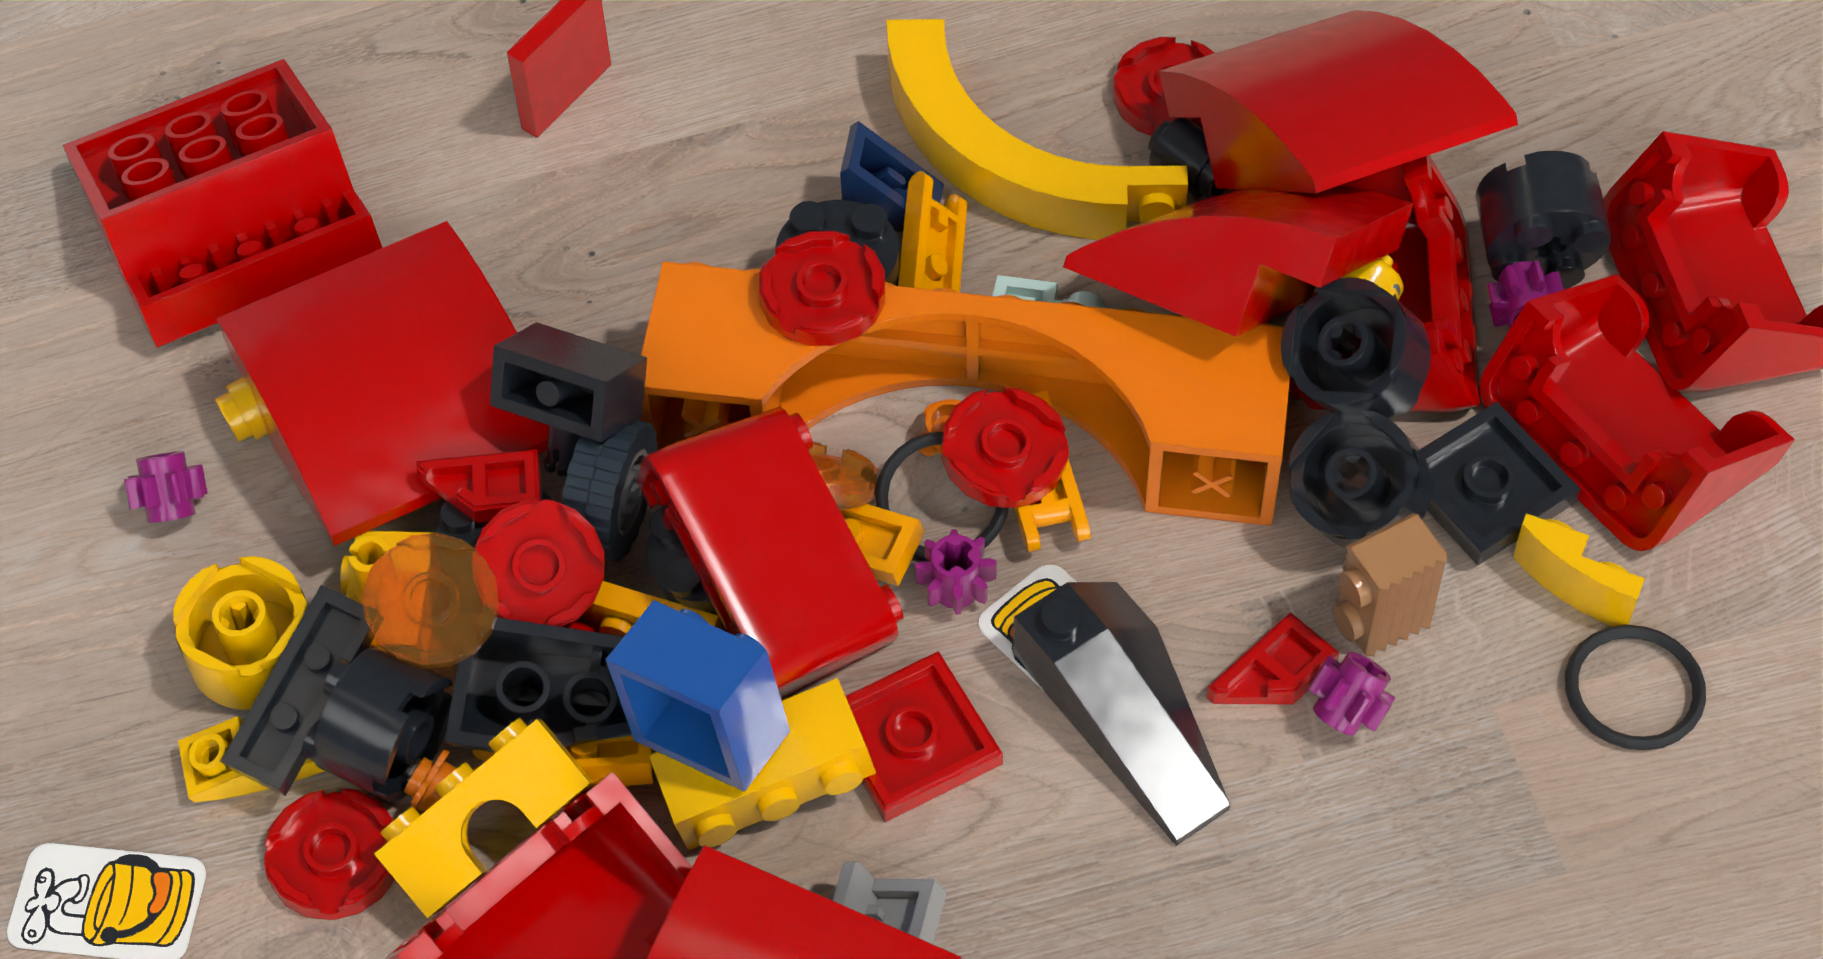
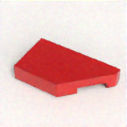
[416,449,542,523]
[1206,612,1339,705]

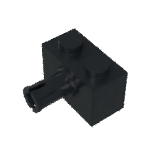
[490,322,647,476]

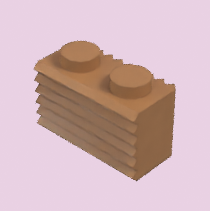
[1332,513,1448,657]

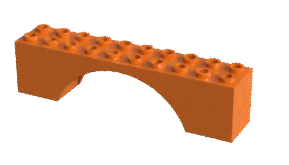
[639,261,1290,526]

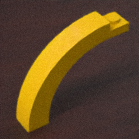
[886,19,1188,240]

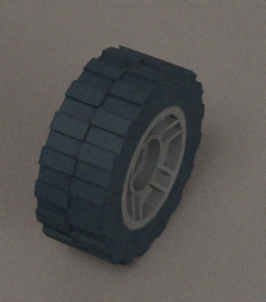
[562,420,658,561]

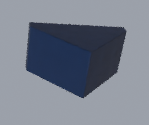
[840,121,944,232]

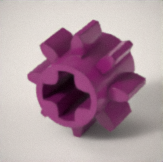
[1487,261,1564,328]
[124,451,208,523]
[915,529,997,615]
[1308,652,1395,735]

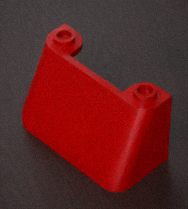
[1603,131,1823,392]
[1289,155,1480,412]
[1480,274,1795,551]
[636,406,904,698]
[385,772,692,959]

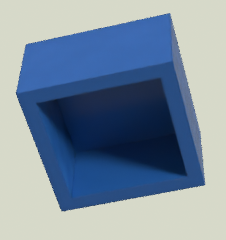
[606,600,790,792]

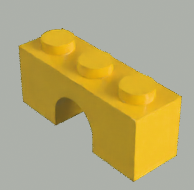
[649,678,876,851]
[375,718,594,919]

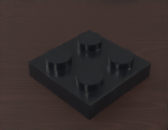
[1420,402,1581,565]

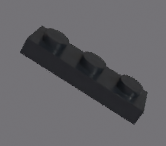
[221,585,384,796]

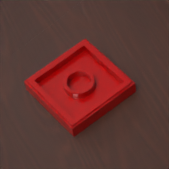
[507,0,611,138]
[845,651,1003,822]

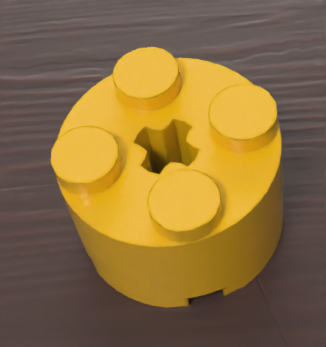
[173,556,309,710]

